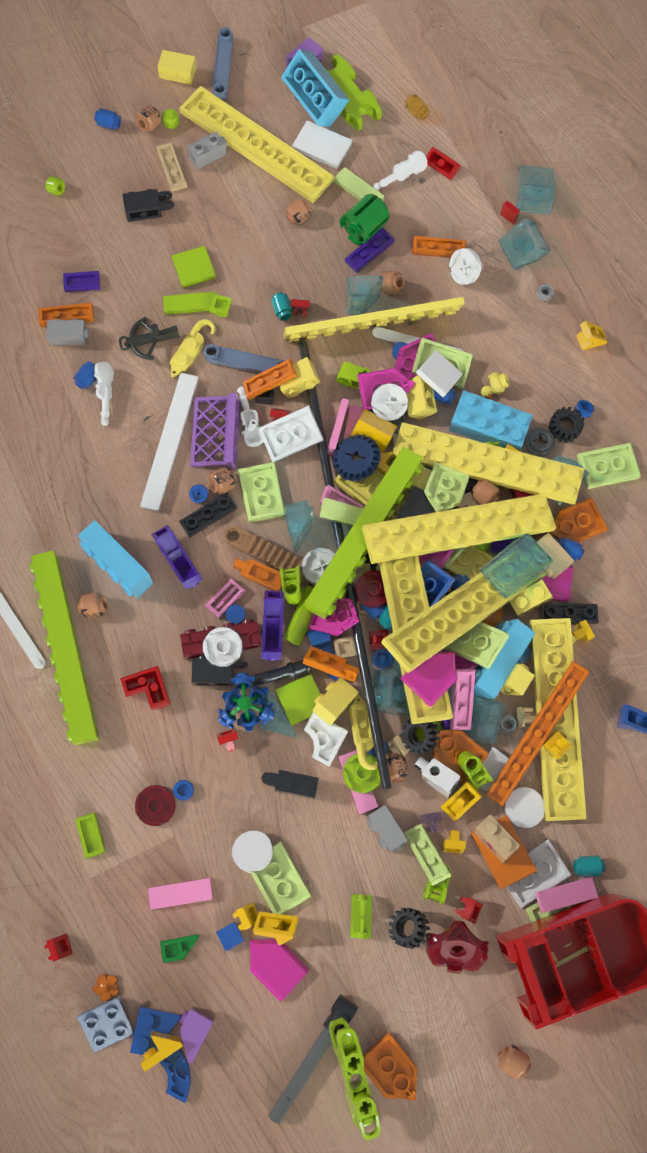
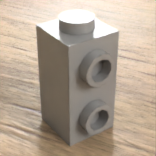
[187,131,227,170]
[46,319,90,345]
[366,805,407,853]

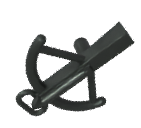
[119,317,180,360]

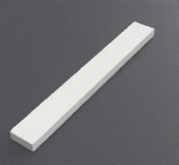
[140,373,199,512]

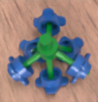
[217,672,275,732]

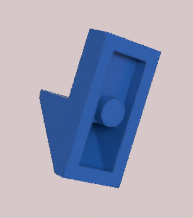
[306,630,335,655]
[617,704,647,734]

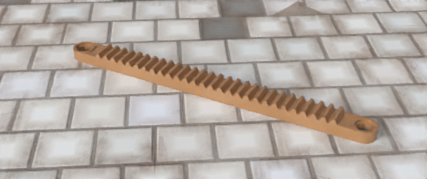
[224,526,443,652]

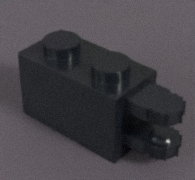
[122,189,174,222]
[191,656,248,686]
[261,770,319,800]

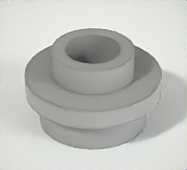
[536,284,554,302]
[498,715,518,735]

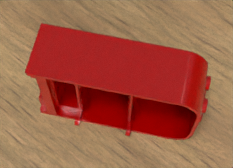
[496,893,647,1030]

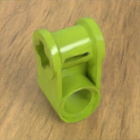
[336,362,371,390]
[280,565,303,604]
[458,751,493,791]
[423,864,451,905]

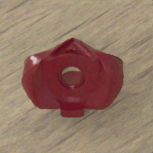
[425,920,489,974]

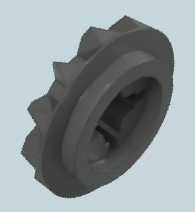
[525,428,555,456]

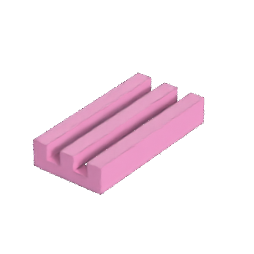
[205,578,245,619]

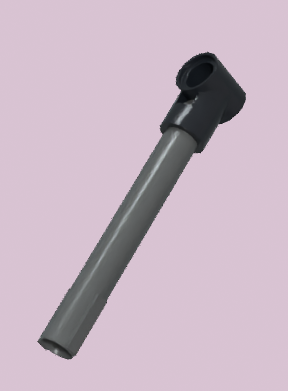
[268,994,359,1124]

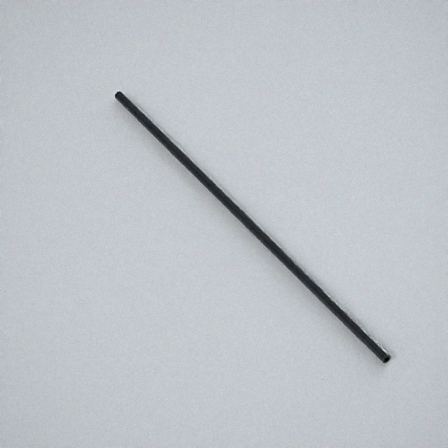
[298,340,392,790]

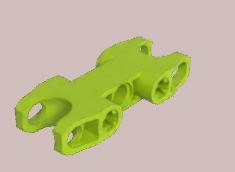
[326,54,382,131]
[329,1017,381,1141]

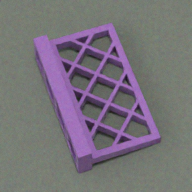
[190,393,240,469]

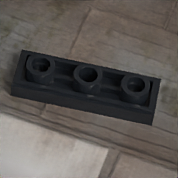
[179,492,237,538]
[539,603,598,624]

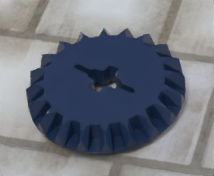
[332,434,381,481]

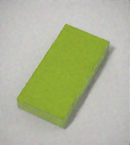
[75,812,106,859]

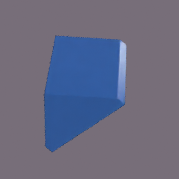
[421,559,455,608]

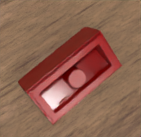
[426,146,462,180]

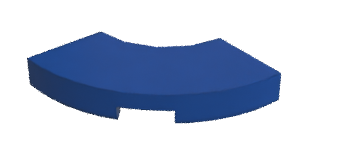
[159,1049,191,1103]

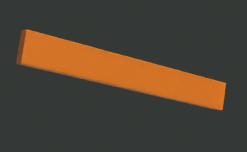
[485,661,590,807]

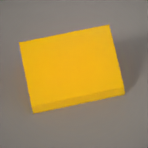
[350,409,397,453]

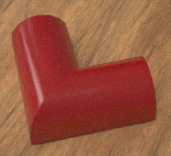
[120,666,170,710]

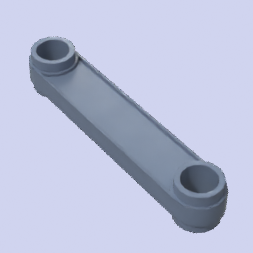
[212,27,233,102]
[204,344,286,373]

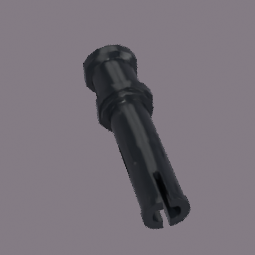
[251,660,311,686]

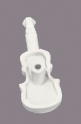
[373,150,427,191]
[93,362,114,426]
[237,386,264,447]

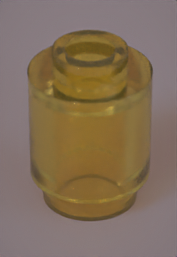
[405,94,430,120]

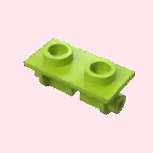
[350,894,372,939]

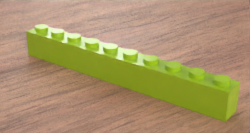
[305,447,424,619]
[29,550,100,746]

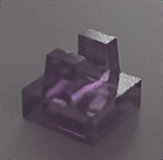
[419,811,442,833]

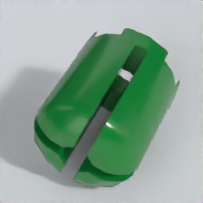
[339,194,390,245]

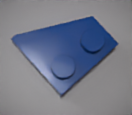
[130,1006,181,1055]

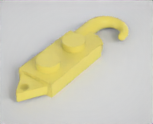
[170,319,216,378]
[349,694,378,770]

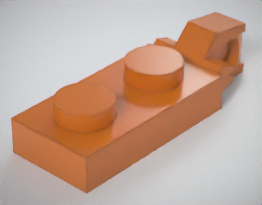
[233,558,282,591]
[303,646,359,682]

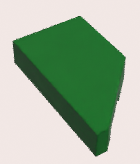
[160,934,199,963]

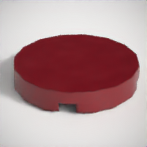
[355,570,387,609]
[135,785,176,827]

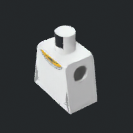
[414,757,460,799]

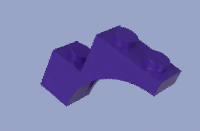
[151,525,203,589]
[261,590,284,661]

